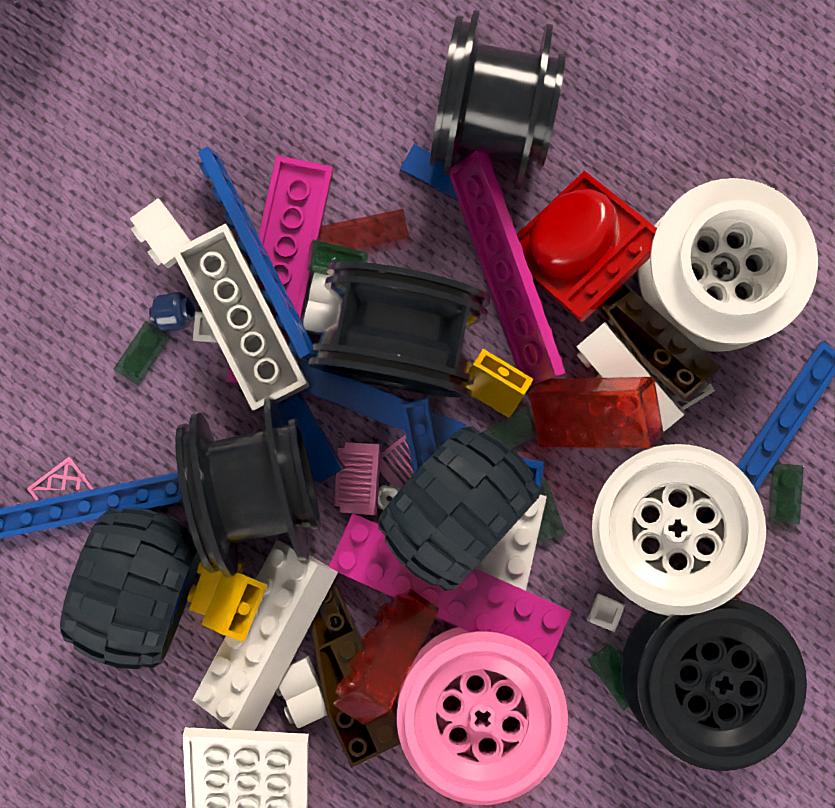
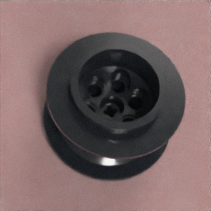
[430,10,566,190]
[175,397,321,577]
[621,597,807,771]

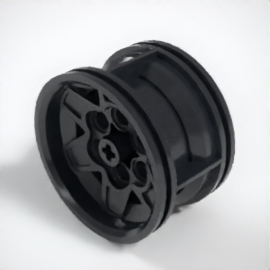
[308,261,490,399]

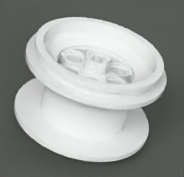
[638,178,818,352]
[592,444,766,616]

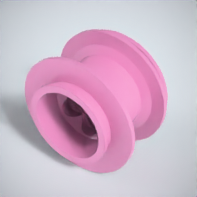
[397,627,568,805]

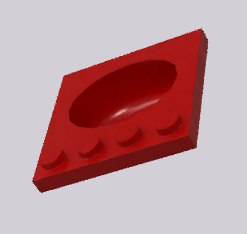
[517,170,657,322]

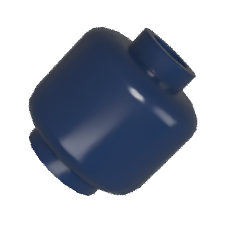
[149,292,195,332]

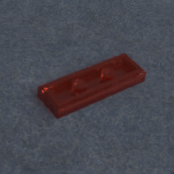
[320,209,409,256]

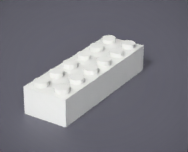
[172,224,310,413]
[192,540,338,731]

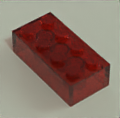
[529,377,664,448]
[333,589,440,725]

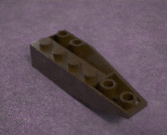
[598,283,721,402]
[311,580,401,768]

